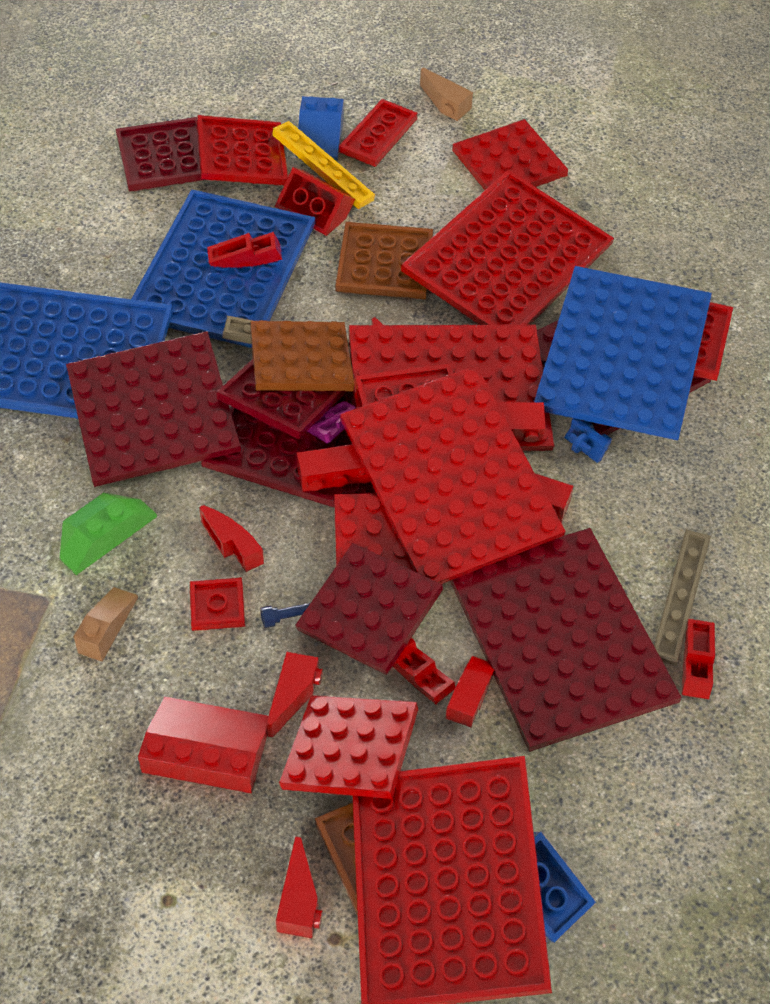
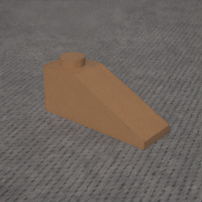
[420,67,473,121]
[73,587,138,662]

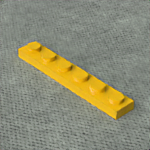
[272,121,375,209]

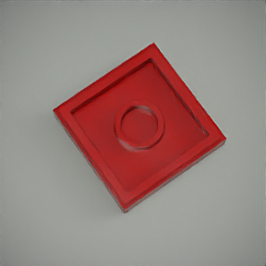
[190,577,245,631]

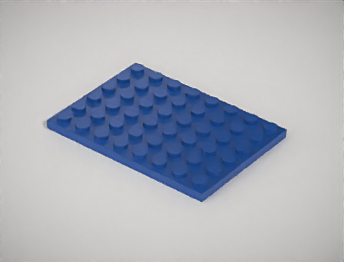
[131,189,315,348]
[534,266,712,441]
[0,282,173,419]

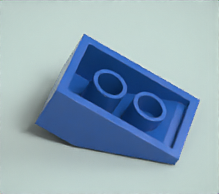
[296,96,344,160]
[534,831,596,943]

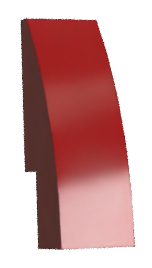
[207,232,282,268]
[199,505,264,572]
[682,619,715,699]
[445,656,494,728]

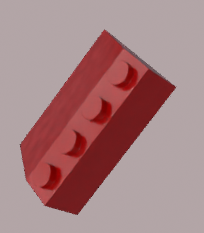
[138,696,268,794]

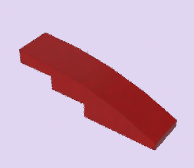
[393,638,456,705]

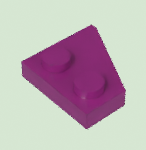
[308,401,356,443]

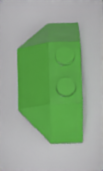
[60,492,157,575]

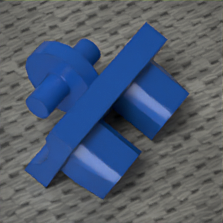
[564,418,612,463]

